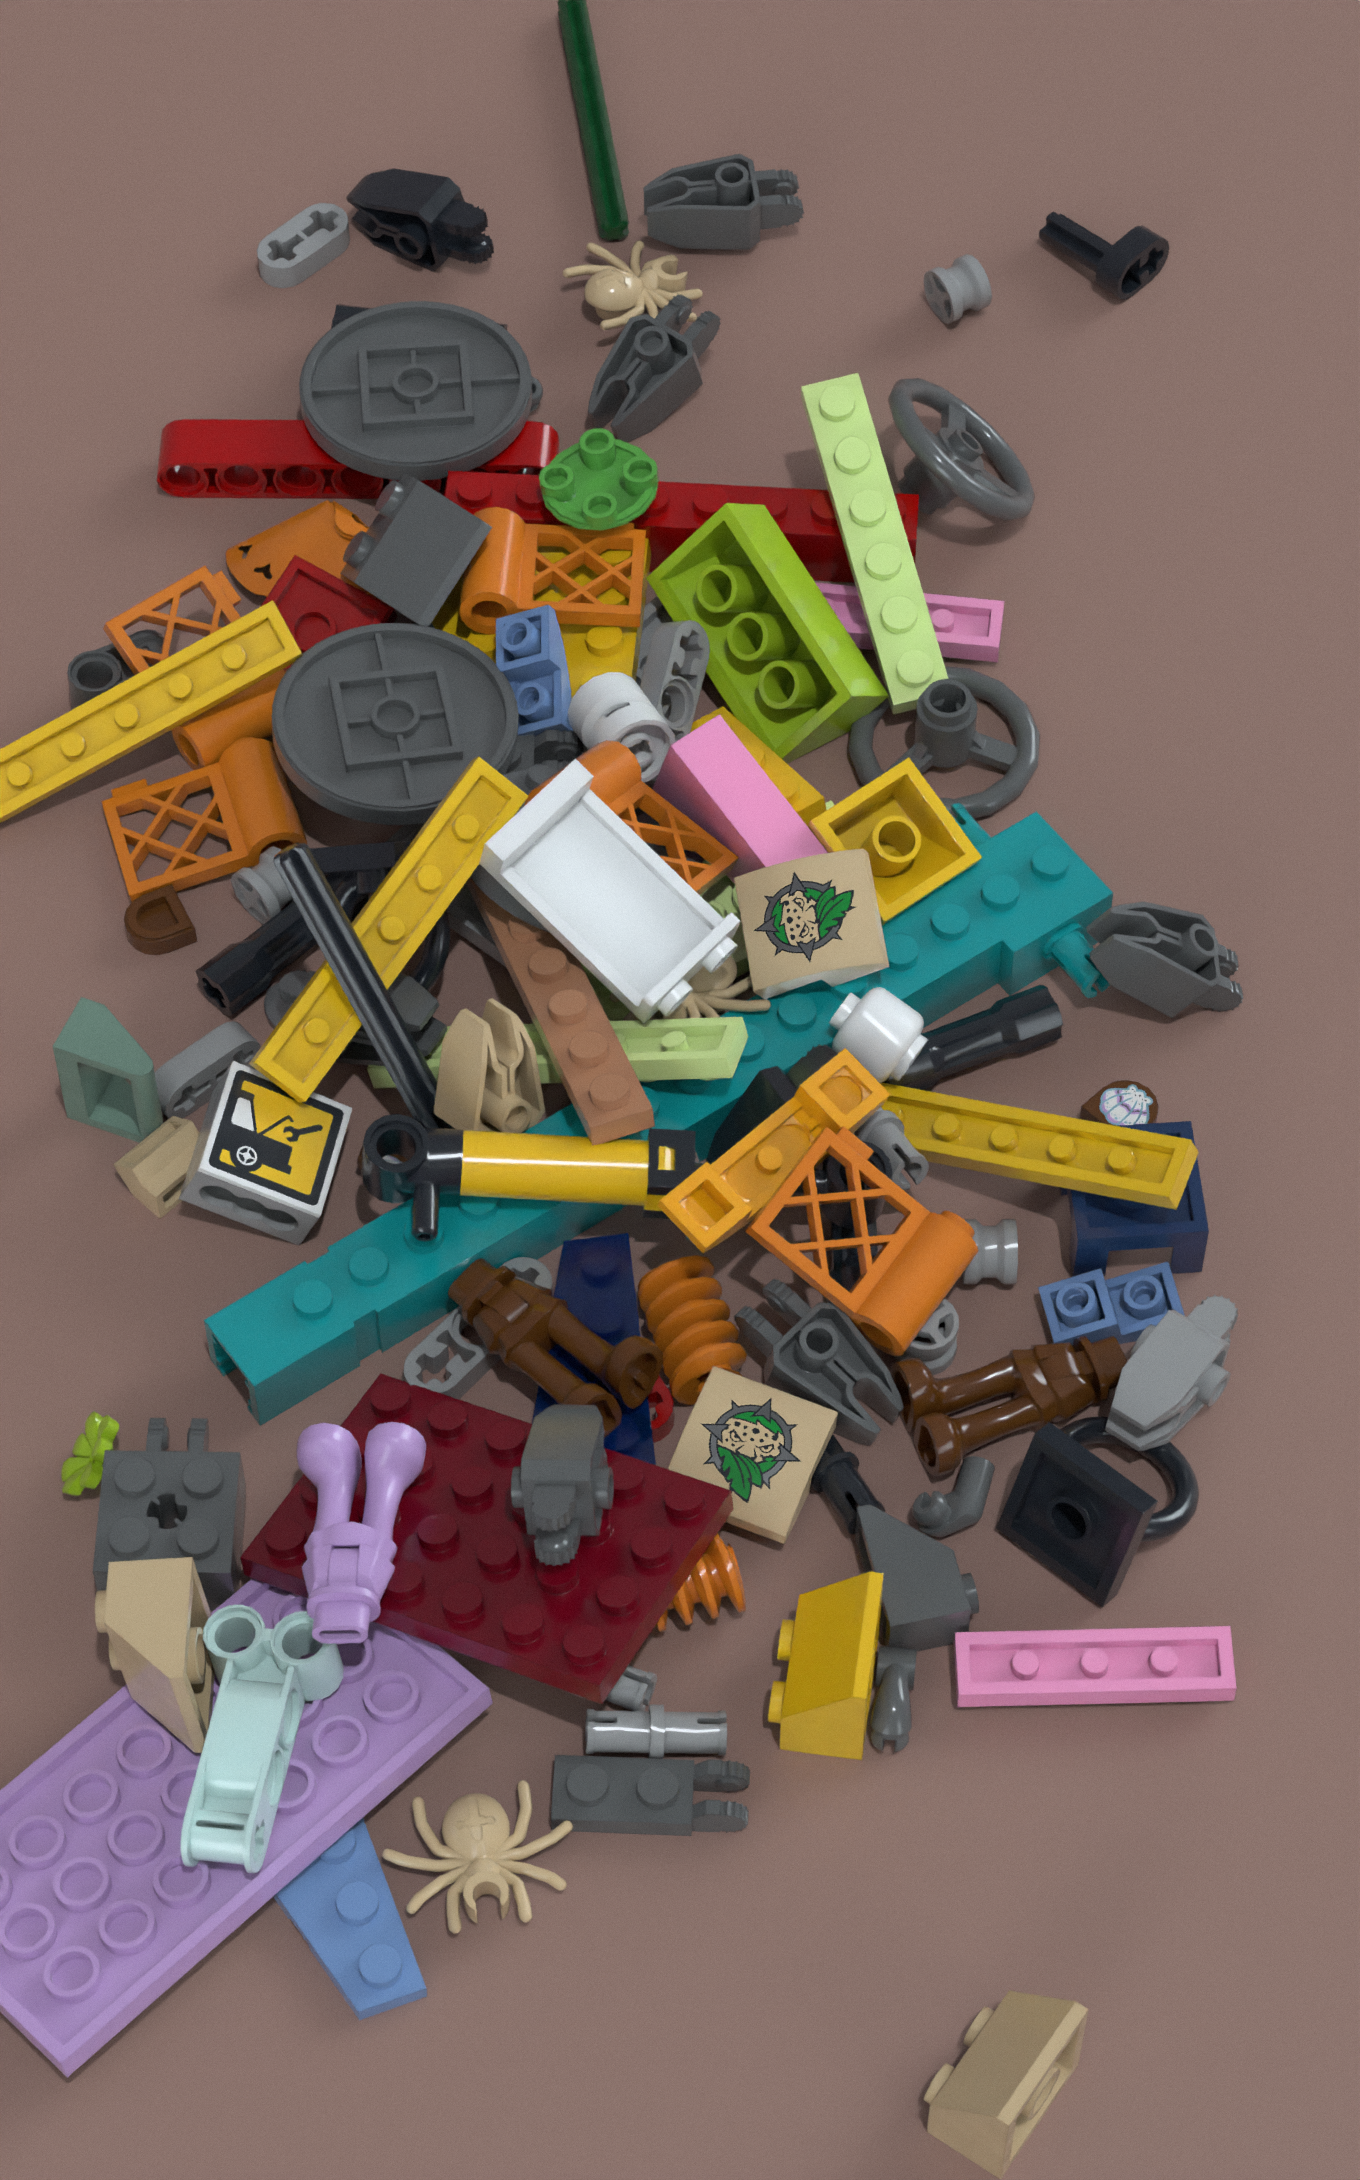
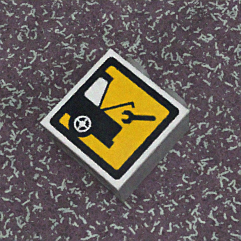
[179,1061,352,1245]

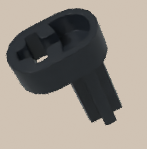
[1039,211,1169,300]

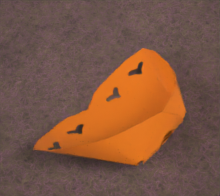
[225,500,393,608]

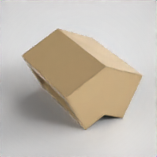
[113,1116,199,1219]

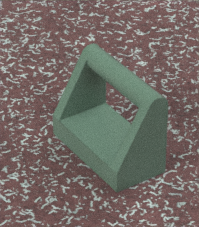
[52,997,164,1143]

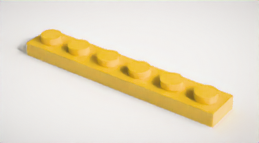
[0,600,303,823]
[249,757,528,1103]
[880,1083,1199,1210]

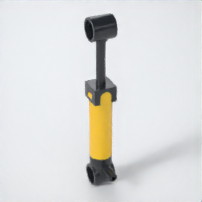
[361,1114,892,1242]

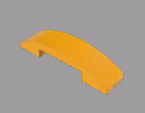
[657,1048,891,1253]

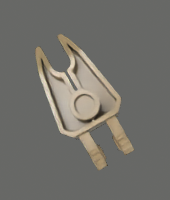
[434,998,545,1133]

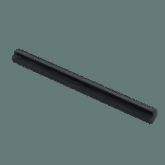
[274,842,455,1129]

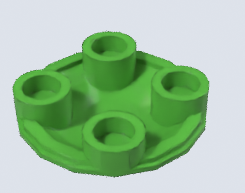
[539,428,659,531]

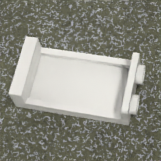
[479,759,741,1023]

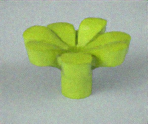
[61,1411,119,1496]

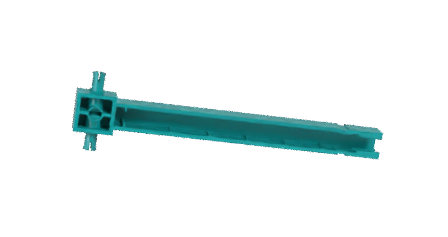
[204,803,1113,1426]

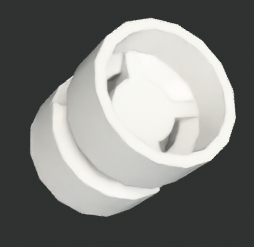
[568,672,675,783]

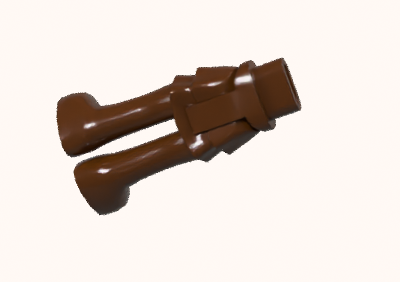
[448,1258,663,1438]
[891,1336,1128,1477]

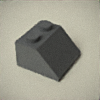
[340,473,492,627]

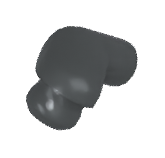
[912,1456,995,1537]

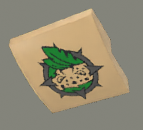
[734,849,889,999]
[668,1366,838,1544]

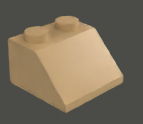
[95,1557,215,1753]
[924,1991,1088,2180]

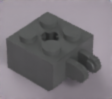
[93,1418,246,1611]

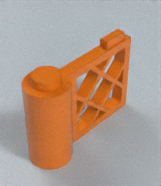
[459,507,646,635]
[103,565,287,770]
[101,737,307,901]
[524,740,739,895]
[745,1126,978,1356]

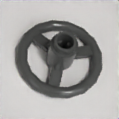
[888,378,1035,521]
[848,666,1040,818]

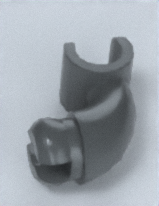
[870,1646,917,1753]

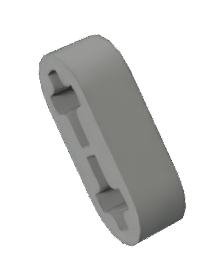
[257,203,350,288]
[155,1021,261,1119]

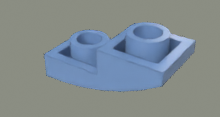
[496,605,574,737]
[1038,1261,1185,1346]

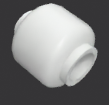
[829,987,928,1083]

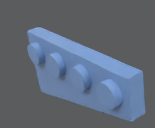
[273,1818,427,2020]

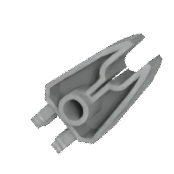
[1105,1294,1238,1451]

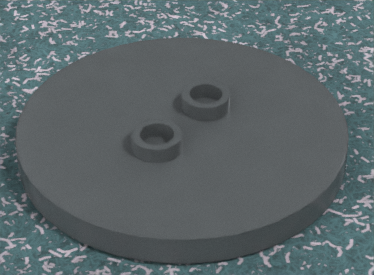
[299,301,532,481]
[272,623,519,825]

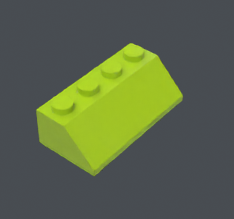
[646,503,889,764]

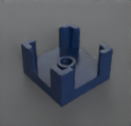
[1059,1121,1209,1277]

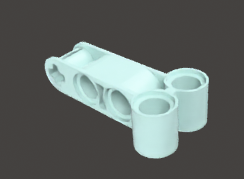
[180,1604,344,1873]

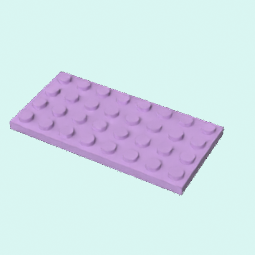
[0,1578,493,2077]

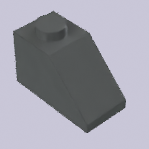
[855,1504,979,1652]

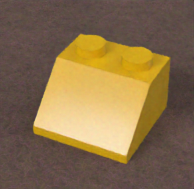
[808,757,982,925]
[768,1572,884,1760]

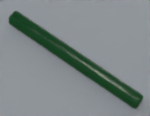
[557,0,629,242]

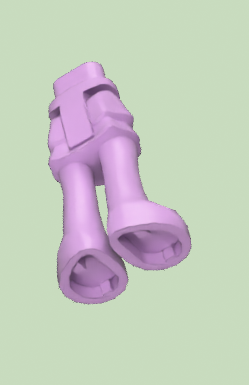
[297,1422,426,1644]

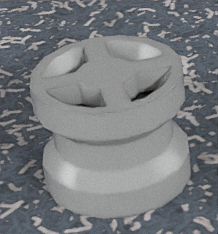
[923,254,992,324]
[231,846,294,924]
[962,1219,1018,1284]
[893,1298,959,1375]

